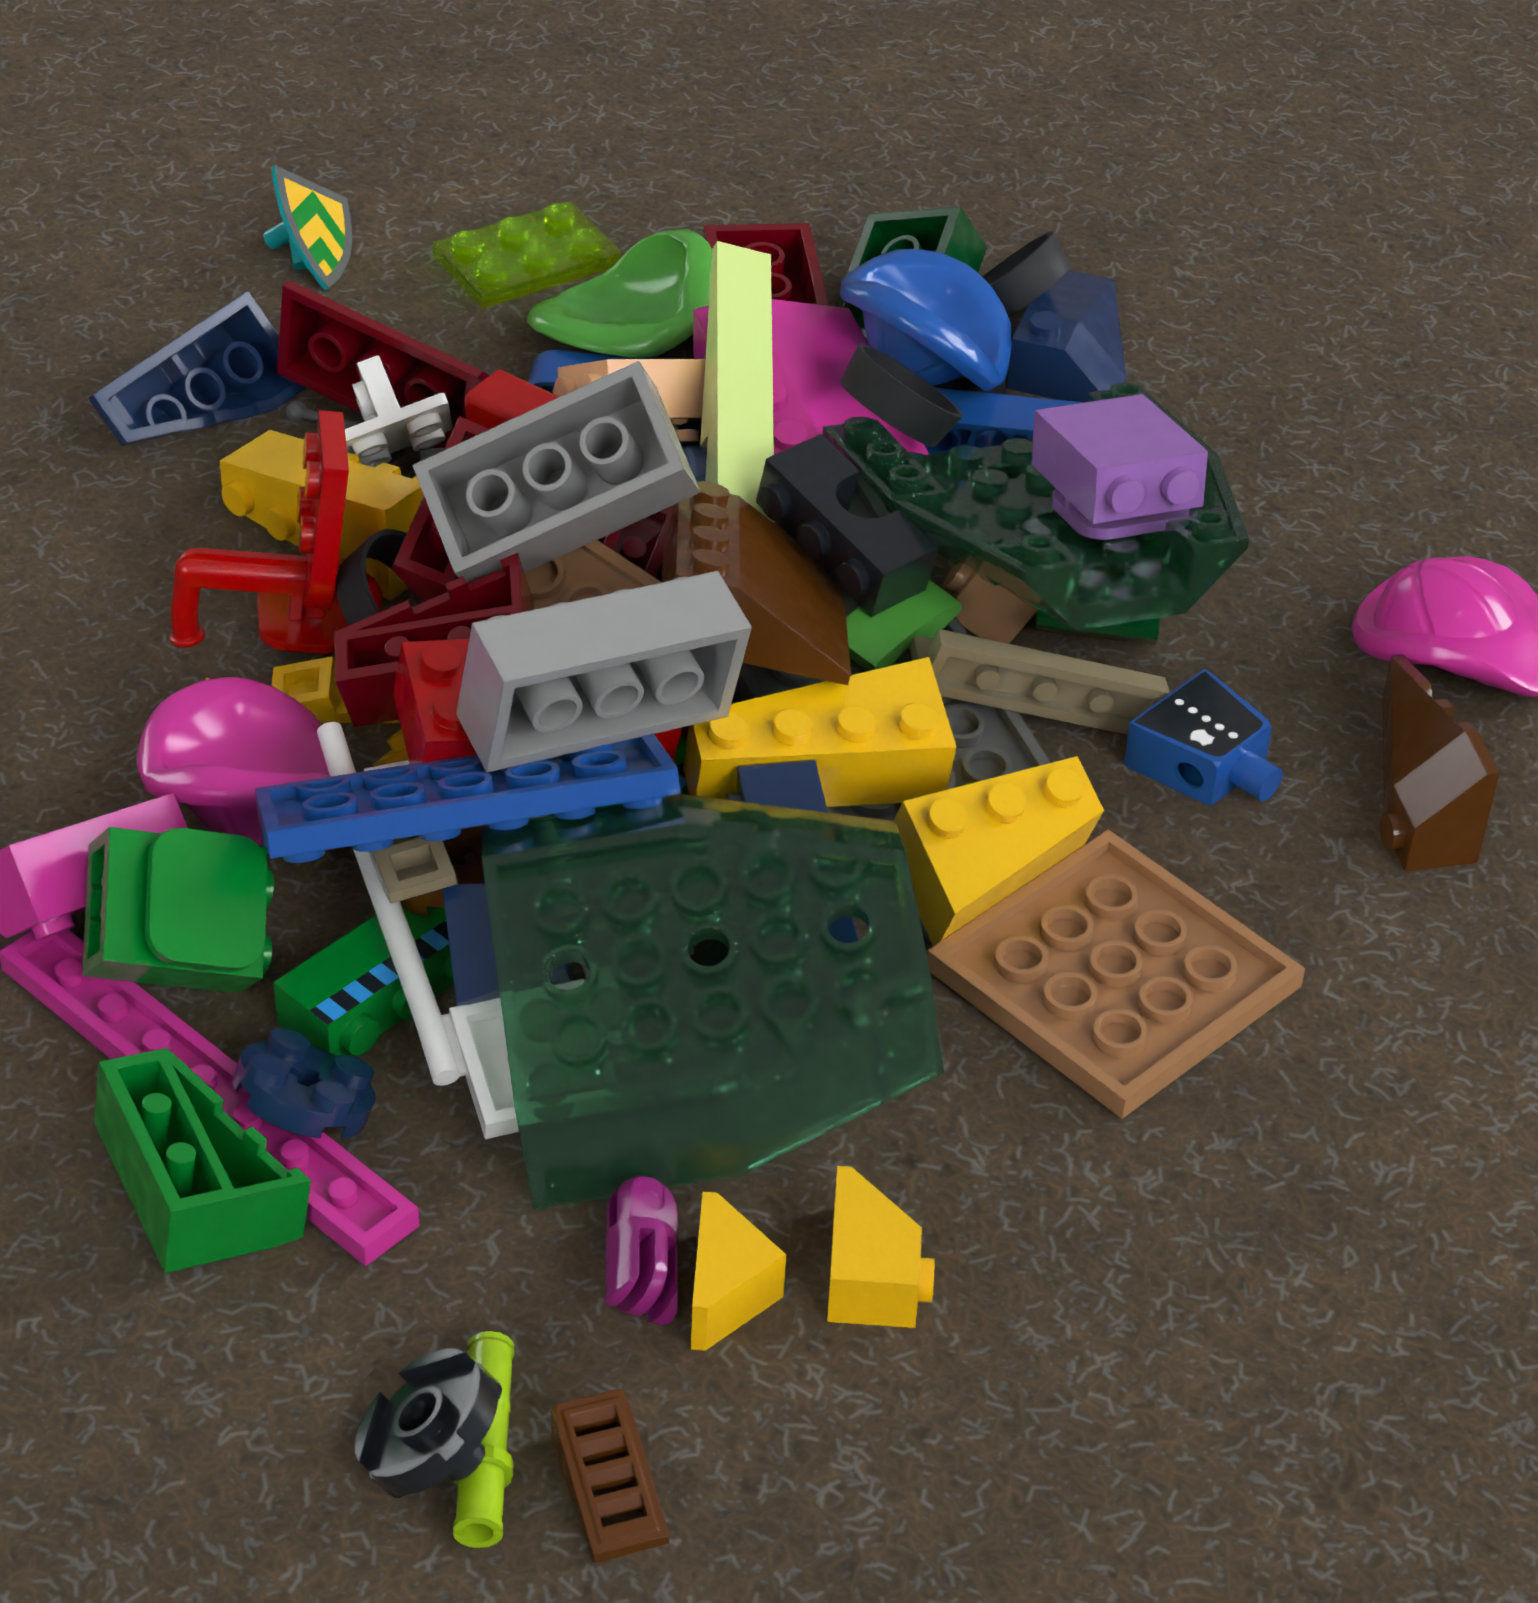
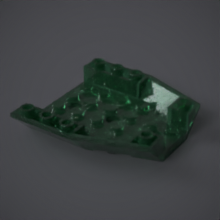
[822,383,1249,630]
[482,794,944,1209]

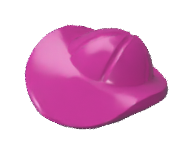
[1352,556,1538,698]
[136,677,330,845]

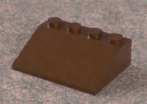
[662,481,851,685]

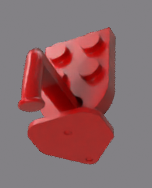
[169,410,383,654]

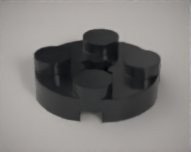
[355,1348,502,1498]

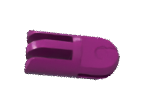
[605,1175,678,1326]

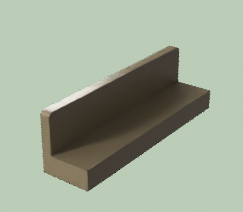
[909,629,1170,735]

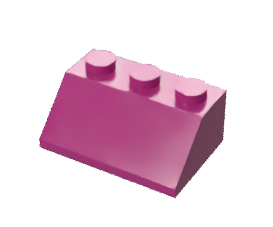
[0,793,187,941]

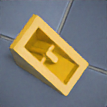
[691,1192,786,1351]

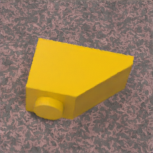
[827,1166,935,1328]

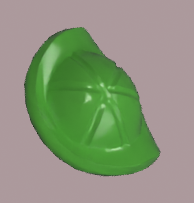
[526,229,712,358]

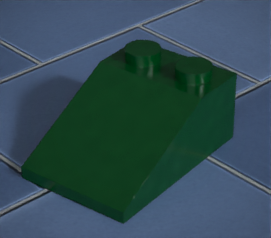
[835,206,987,342]

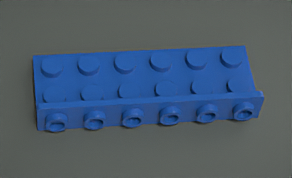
[255,733,680,863]

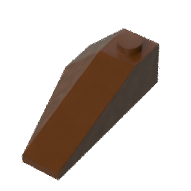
[1380,655,1500,871]

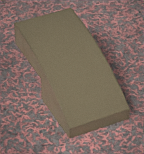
[369,835,457,903]

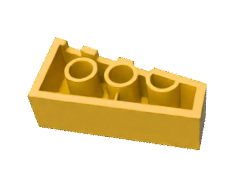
[220,430,424,600]
[683,657,956,814]

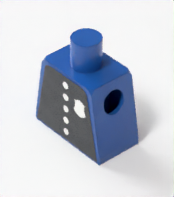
[1124,669,1283,806]

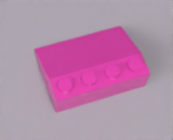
[693,299,934,486]

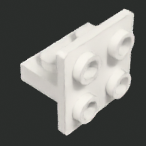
[345,355,453,468]

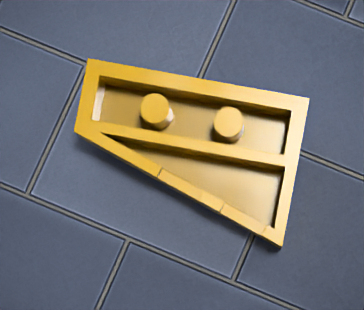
[885,756,1104,946]

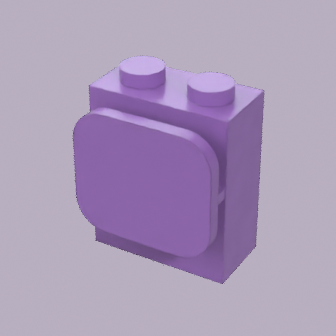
[1032,394,1208,540]

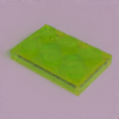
[433,201,621,309]

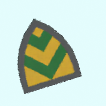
[263,165,353,291]

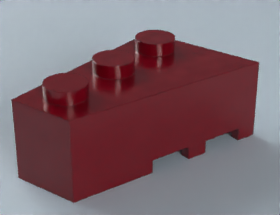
[334,553,534,727]

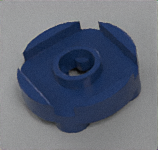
[232,1028,376,1139]

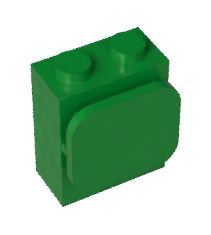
[82,827,274,992]

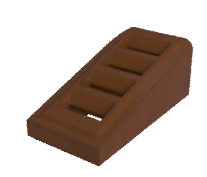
[551,1389,669,1563]

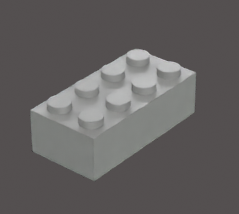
[412,361,701,583]
[456,571,752,773]

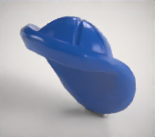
[840,249,1012,391]

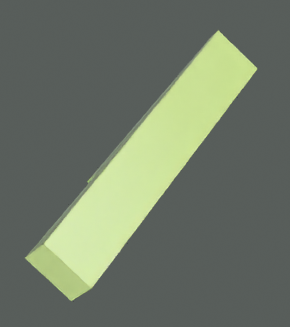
[700,241,775,524]

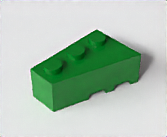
[94,1048,311,1273]

